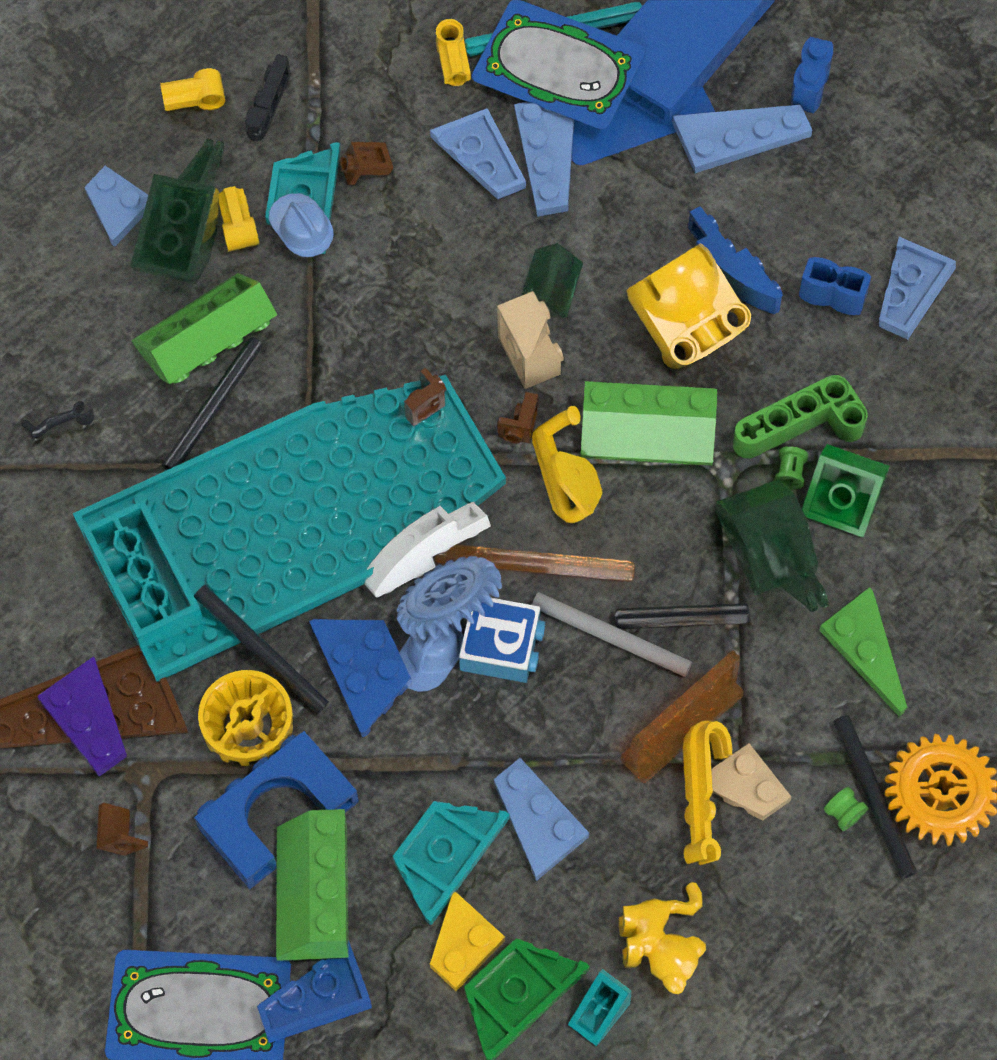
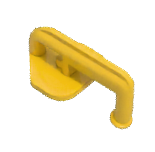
[532,406,602,523]

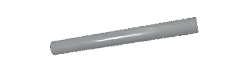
[532,592,692,677]

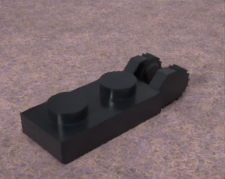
[245,54,291,142]

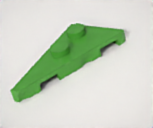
[819,587,907,717]

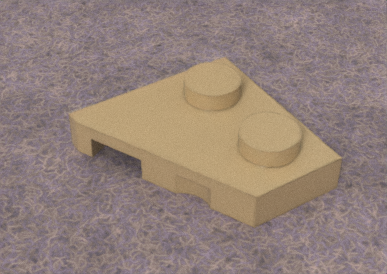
[711,743,791,820]

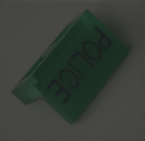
[521,243,583,318]

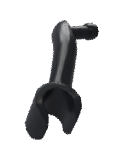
[21,401,94,438]

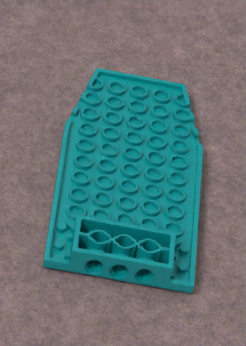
[73,375,506,682]

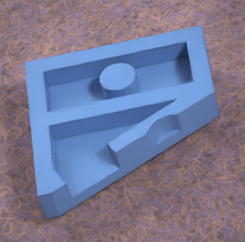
[85,166,155,246]

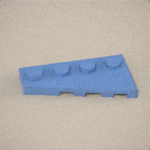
[514,102,574,217]
[672,105,812,173]

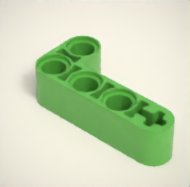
[733,375,868,459]

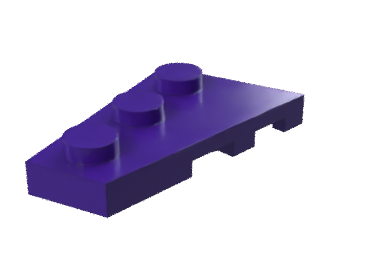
[37,656,127,777]

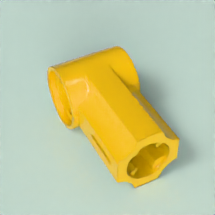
[436,19,471,86]
[161,68,225,111]
[217,186,259,252]

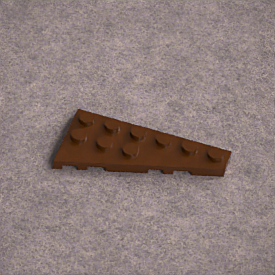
[0,645,188,748]

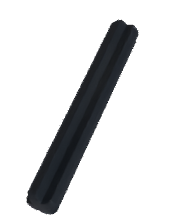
[615,603,750,629]

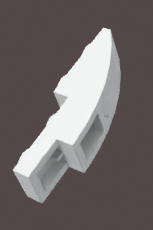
[365,502,491,598]

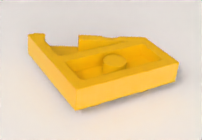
[430,892,505,991]

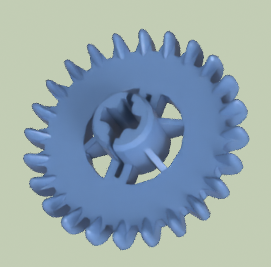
[397,556,502,640]

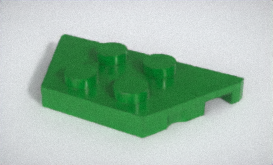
[464,938,590,1060]

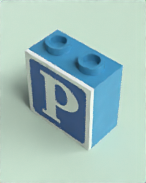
[459,598,546,683]

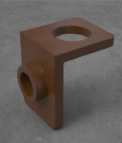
[97,803,148,856]

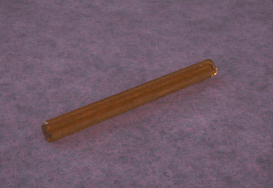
[435,544,635,581]

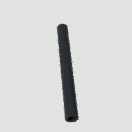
[162,337,263,470]
[194,584,329,714]
[833,715,917,879]

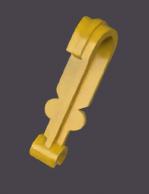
[683,721,733,865]

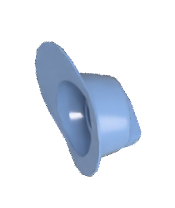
[269,193,333,257]
[399,624,464,692]

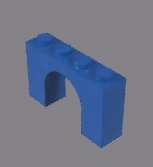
[194,731,359,889]

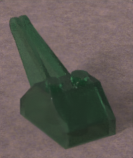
[130,138,224,284]
[715,479,829,612]

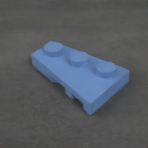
[430,108,526,199]
[879,237,956,340]
[494,758,589,881]

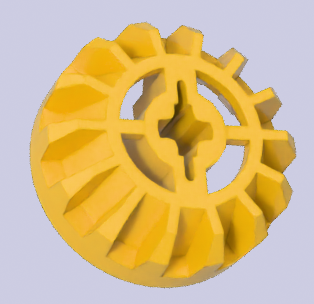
[198,670,293,766]

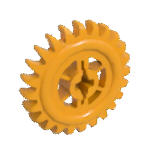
[885,734,997,846]

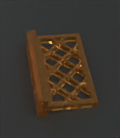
[620,650,744,784]

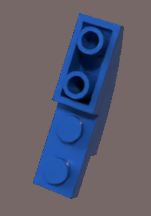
[688,206,783,314]

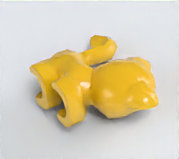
[619,882,706,995]

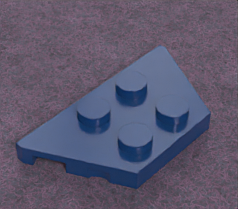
[309,619,412,737]

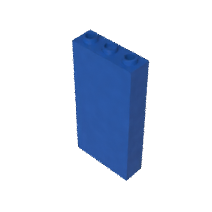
[617,0,775,126]

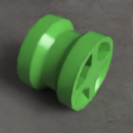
[824,787,869,831]

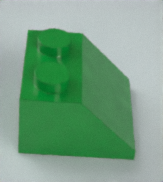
[800,444,890,537]

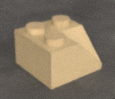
[497,291,564,389]

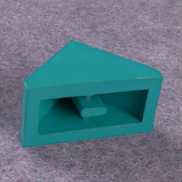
[568,969,632,1046]

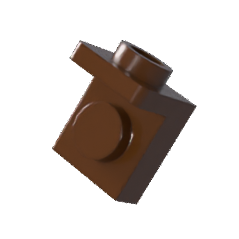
[340,142,394,185]
[404,368,446,427]
[497,392,539,444]

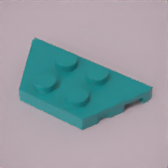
[265,142,341,254]
[393,801,510,925]

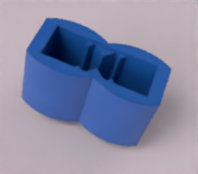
[791,37,833,113]
[799,257,871,315]

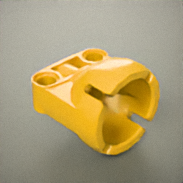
[626,243,751,369]

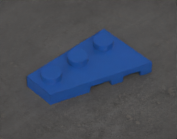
[257,940,372,1043]

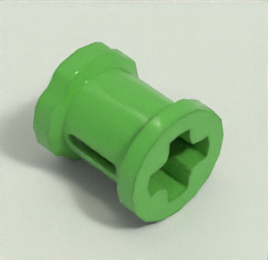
[774,447,808,490]

